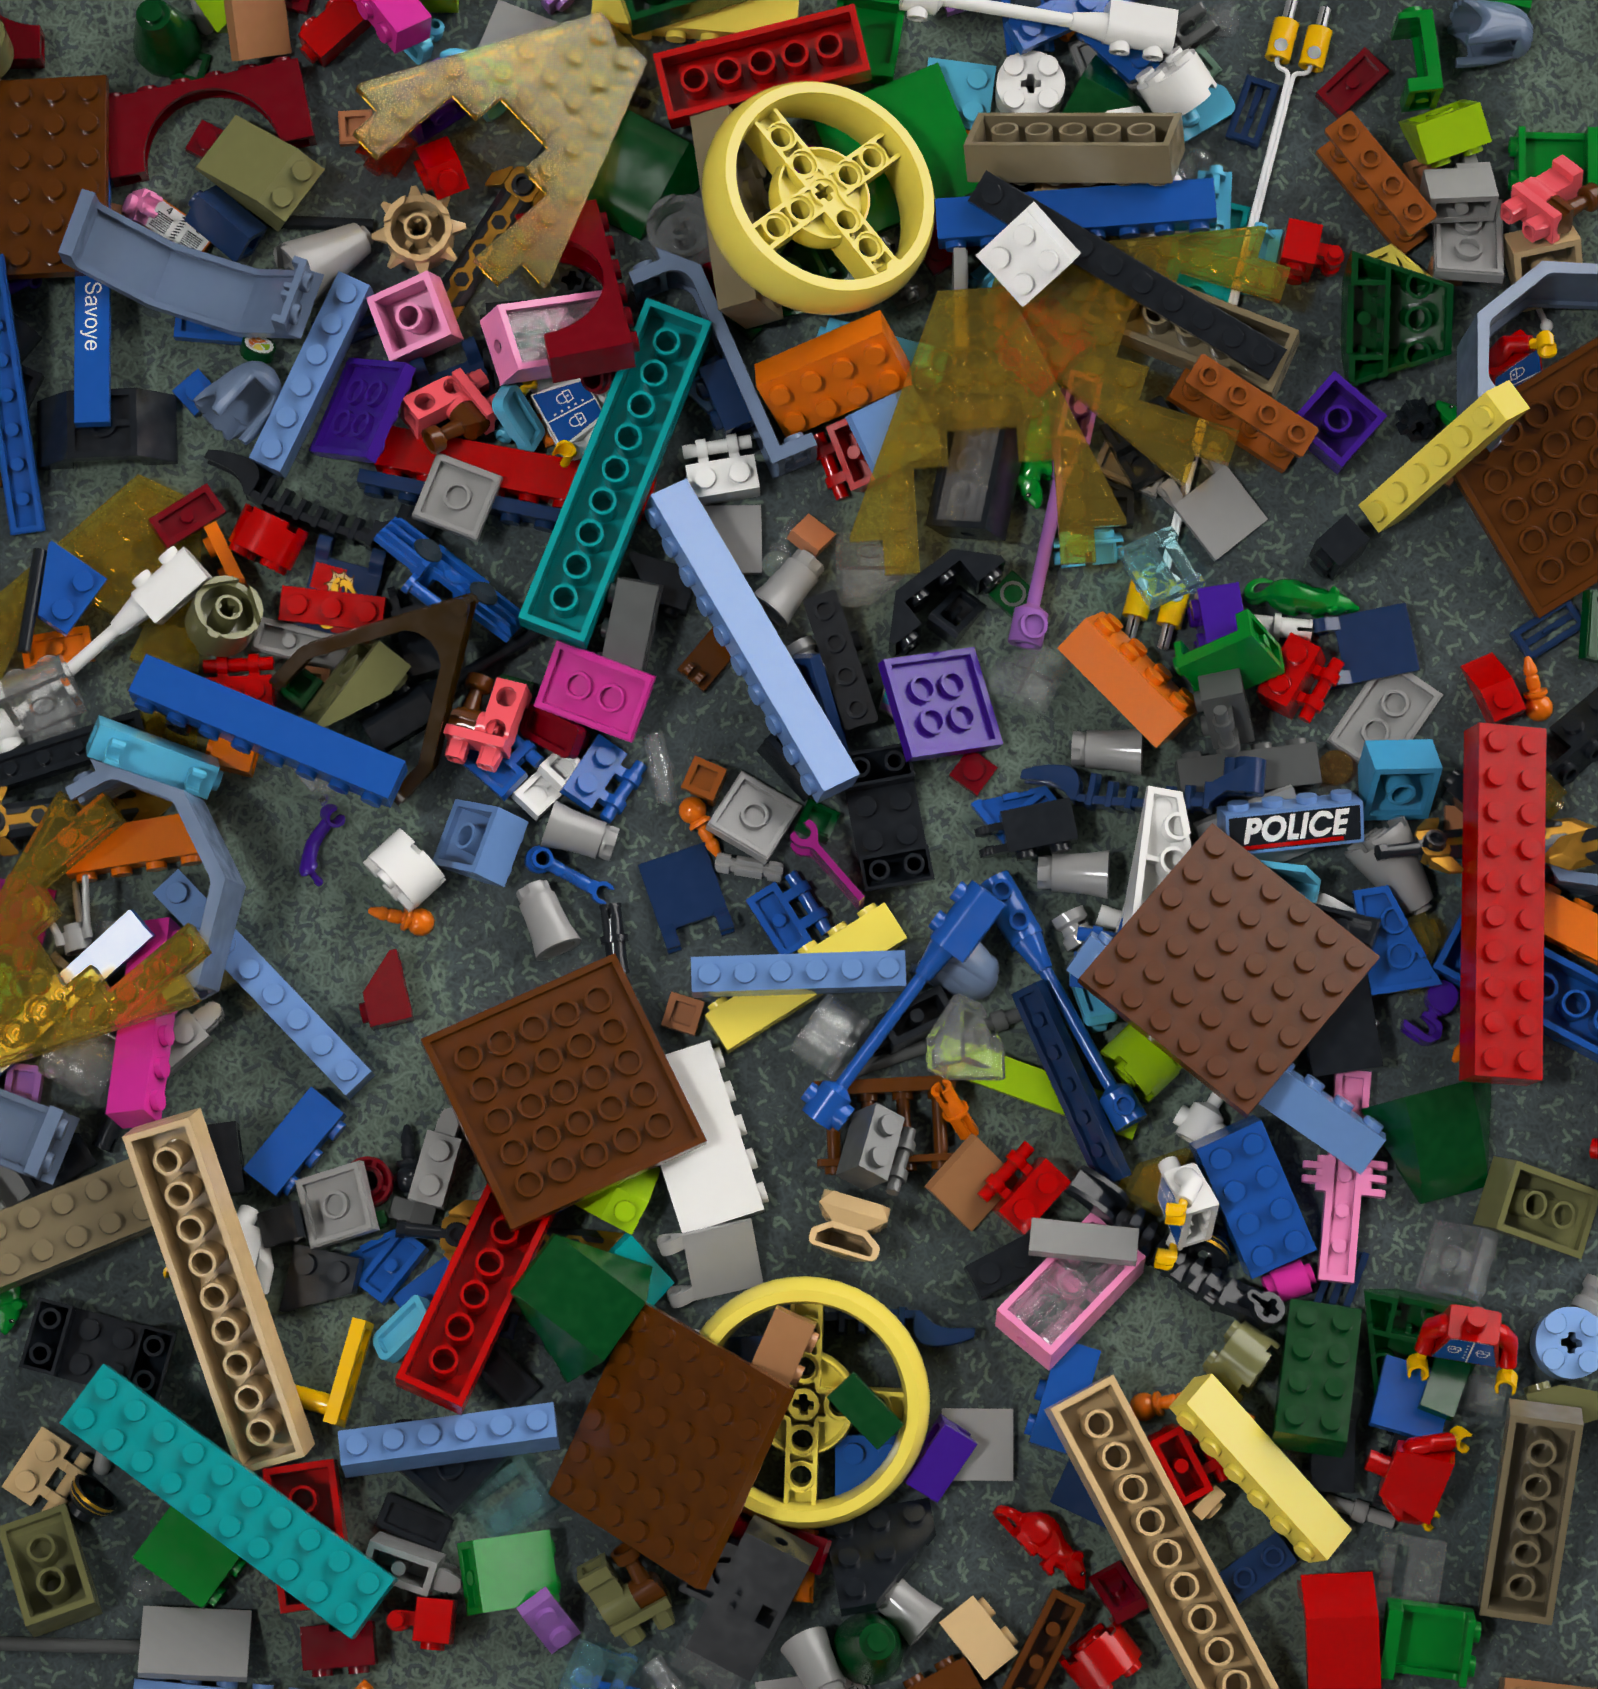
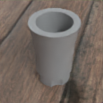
[754,549,824,628]
[1071,728,1144,776]
[540,800,620,861]
[1037,850,1110,899]
[516,880,582,961]
[878,1578,944,1647]
[780,1626,847,1689]

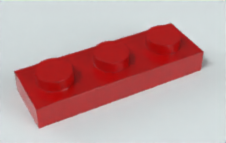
[278,585,387,629]

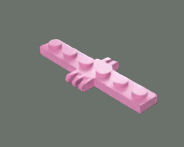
[1301,1070,1388,1285]

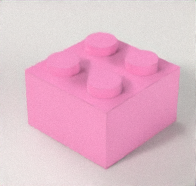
[366,271,464,364]

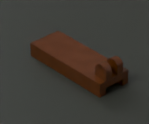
[677,627,731,693]

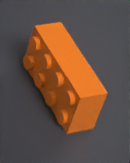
[754,310,912,438]
[1057,611,1199,748]

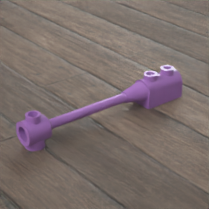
[1007,370,1104,650]

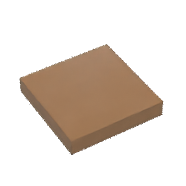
[224,0,292,61]
[924,1133,1018,1232]

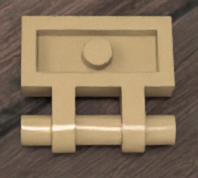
[1,1426,93,1511]

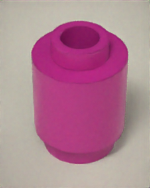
[1260,1259,1316,1303]

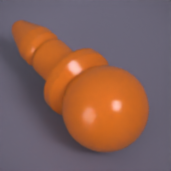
[1523,656,1553,722]
[679,796,721,857]
[368,906,435,936]
[1130,1391,1181,1421]

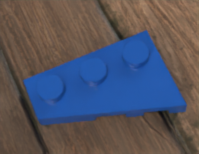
[1352,885,1442,997]

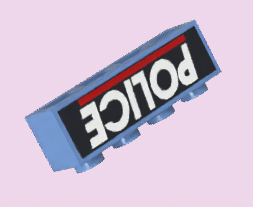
[1217,789,1364,854]

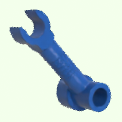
[524,845,614,905]

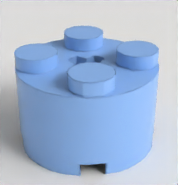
[1530,1307,1598,1381]

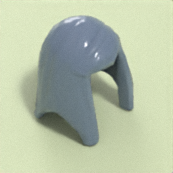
[1447,0,1533,68]
[193,361,282,445]
[909,930,999,1001]

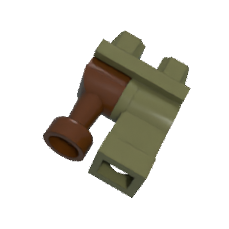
[576,1542,675,1647]

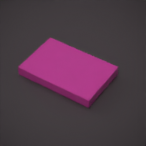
[534,640,657,743]

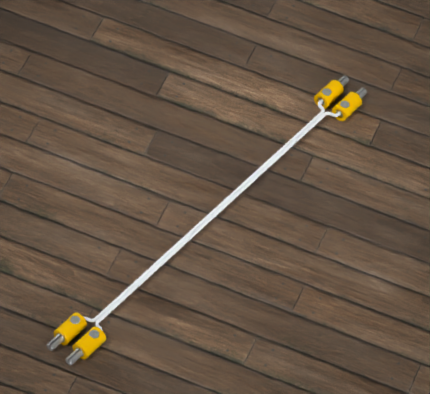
[1122,0,1333,650]

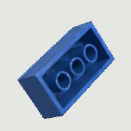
[1189,1115,1317,1279]

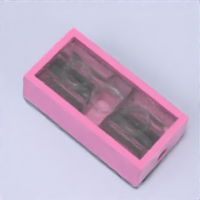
[480,290,630,386]
[995,1213,1146,1371]

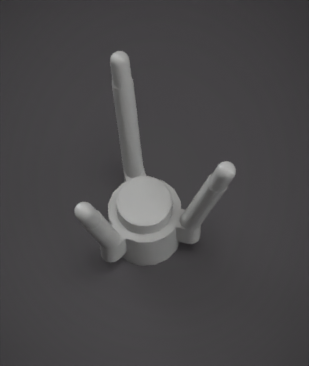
[36,874,93,956]

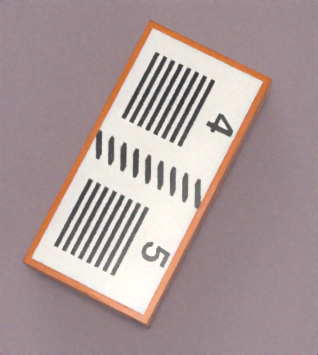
[144,199,212,252]

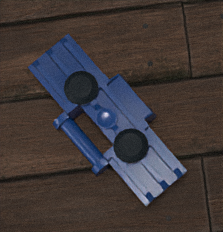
[373,517,521,643]

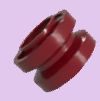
[351,1156,394,1208]

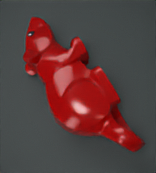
[992,1505,1086,1590]

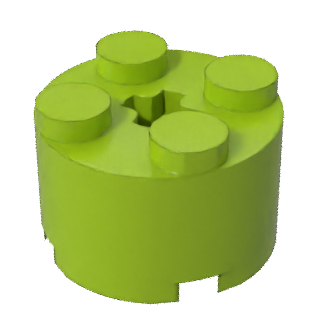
[1100,1024,1183,1103]

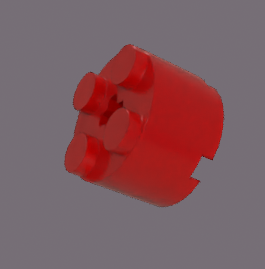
[228,503,309,576]
[1058,1617,1143,1689]

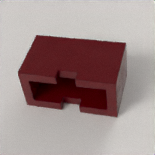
[300,1621,378,1677]

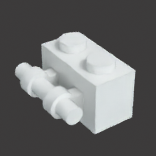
[682,433,760,506]

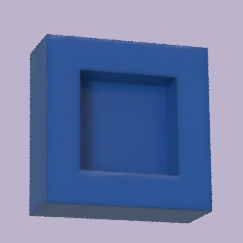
[172,369,212,418]

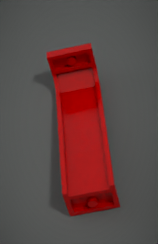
[1297,1571,1381,1689]

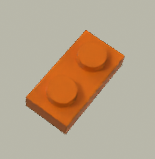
[202,521,249,587]
[22,625,96,674]

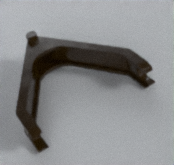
[269,593,479,806]

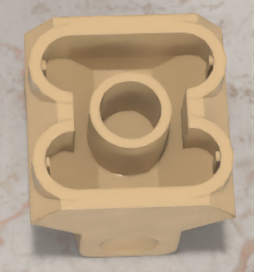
[809,1189,891,1262]

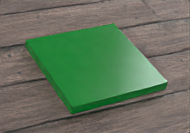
[813,62,979,234]

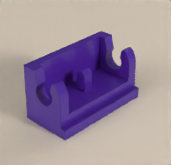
[904,1413,978,1503]

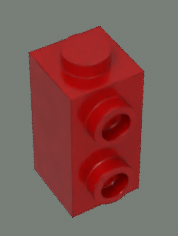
[298,0,372,68]
[413,136,470,200]

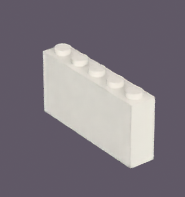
[660,1040,769,1233]

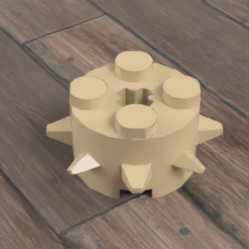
[371,185,466,274]

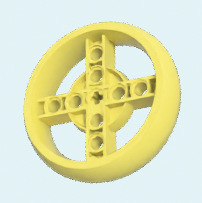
[702,81,935,315]
[699,1276,930,1529]

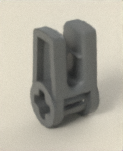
[1163,2,1220,61]

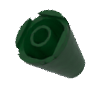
[133,0,202,77]
[832,1612,904,1685]

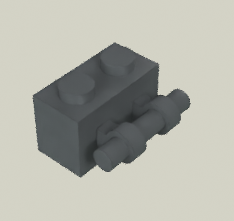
[1193,668,1255,758]
[836,1102,916,1196]

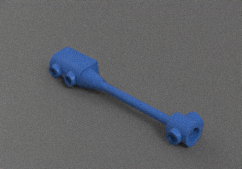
[980,870,1147,1133]
[801,880,1007,1132]

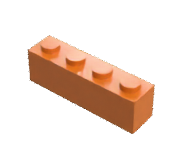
[60,814,202,883]
[1544,882,1598,966]

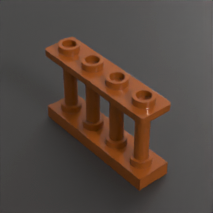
[1315,110,1437,255]
[1166,354,1319,474]

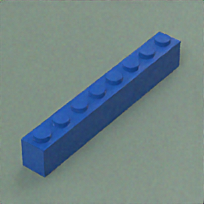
[935,178,1217,253]
[128,654,408,808]

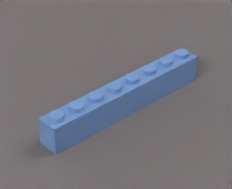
[153,869,375,1100]

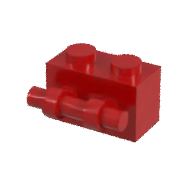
[1275,218,1344,285]
[813,418,894,501]
[1256,633,1345,724]
[203,653,277,707]
[977,1141,1071,1235]
[1147,1423,1228,1506]
[386,1597,458,1651]

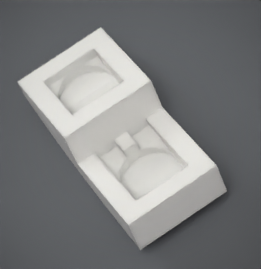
[511,753,580,821]

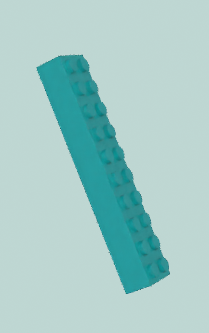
[518,297,713,650]
[59,1364,398,1639]

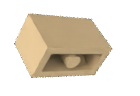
[938,1595,1019,1680]

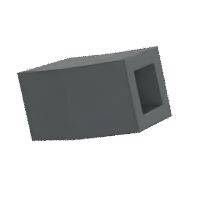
[388,1196,436,1225]

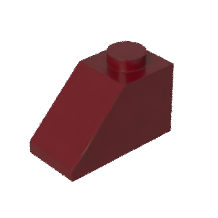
[359,949,414,1031]

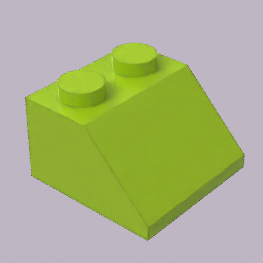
[1399,99,1492,168]

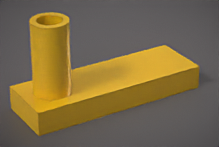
[295,1317,374,1428]

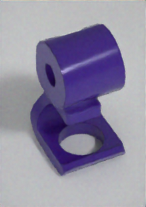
[1400,980,1458,1046]

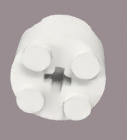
[1135,46,1217,116]
[995,50,1065,113]
[363,828,446,912]

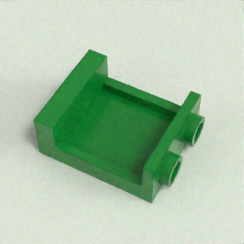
[836,0,905,85]
[1390,6,1444,112]
[1508,126,1598,191]
[1173,609,1285,691]
[133,1506,248,1609]
[457,1529,561,1616]
[1380,1597,1481,1688]

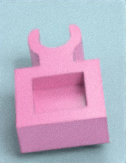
[122,188,163,226]

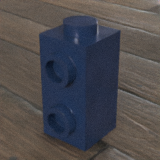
[184,185,268,262]
[695,355,755,438]
[1218,1532,1298,1604]

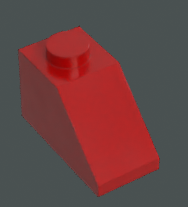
[1460,652,1527,724]

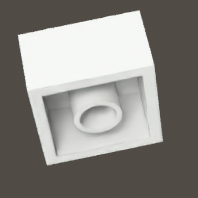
[975,202,1081,307]

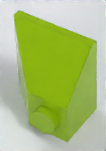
[575,1167,661,1235]

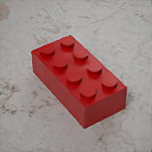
[262,1458,348,1614]

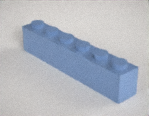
[249,271,374,479]
[691,950,906,998]
[338,1402,560,1478]

